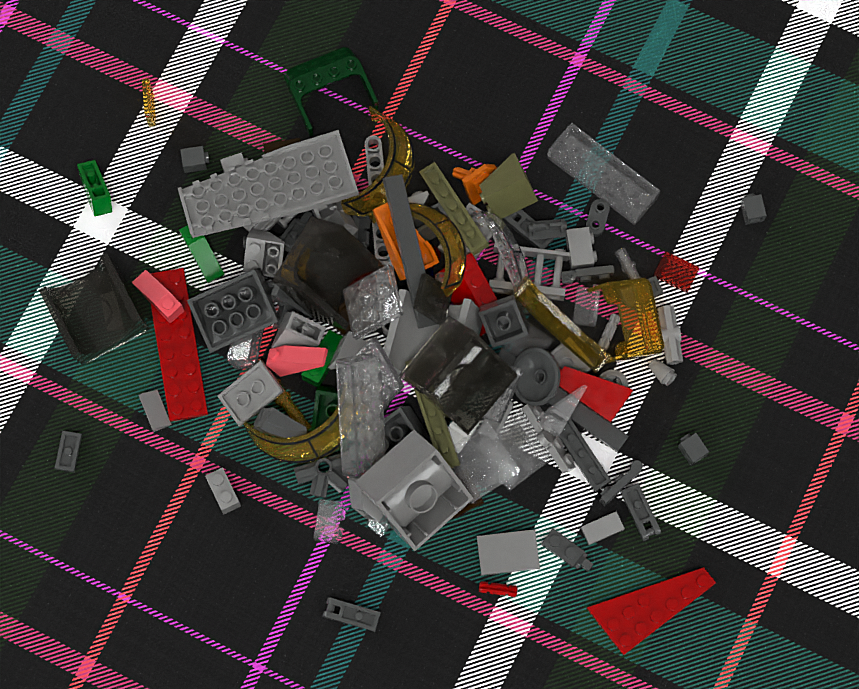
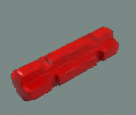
[479,581,518,597]

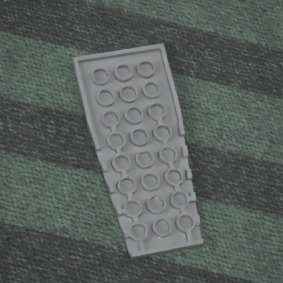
[178,130,359,238]

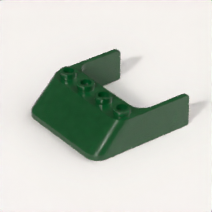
[284,47,378,137]

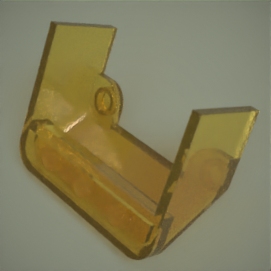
[587,278,664,364]

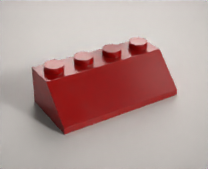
[437,253,497,337]

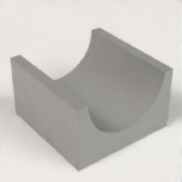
[380,289,483,387]
[355,430,474,551]

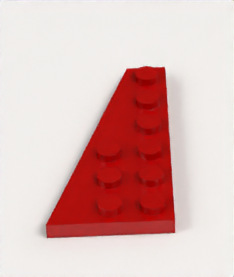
[586,567,716,656]

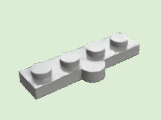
[522,404,576,473]

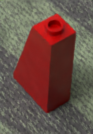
[559,366,633,423]

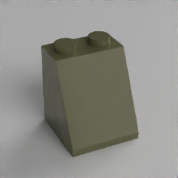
[479,153,538,221]

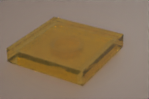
[142,78,156,127]

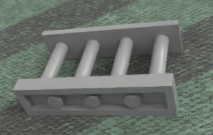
[489,242,570,301]

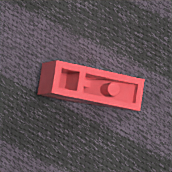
[132,270,184,323]
[266,345,328,377]

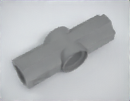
[657,305,683,365]

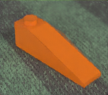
[372,202,439,281]

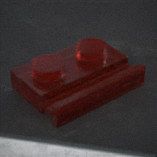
[653,251,700,293]

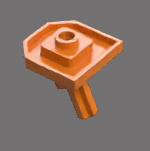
[452,164,497,205]

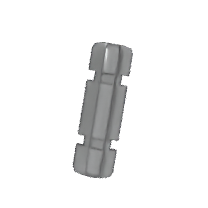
[598,313,621,350]

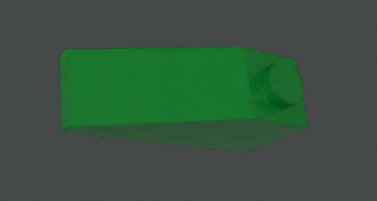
[77,160,113,217]
[179,225,225,284]
[301,330,343,388]

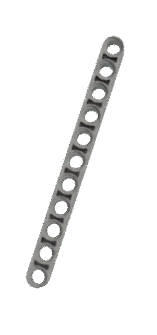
[365,135,397,336]

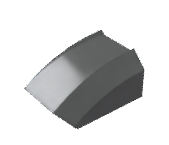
[253,408,307,439]

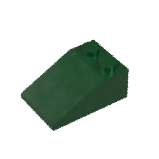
[309,385,358,452]

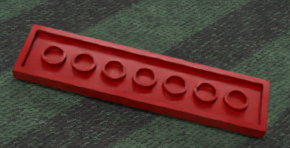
[150,268,208,422]

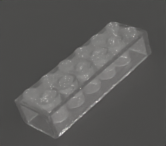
[547,122,660,225]
[336,353,386,479]

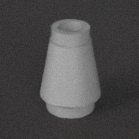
[648,358,677,386]

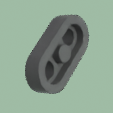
[586,199,610,237]

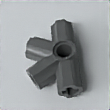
[293,451,354,498]

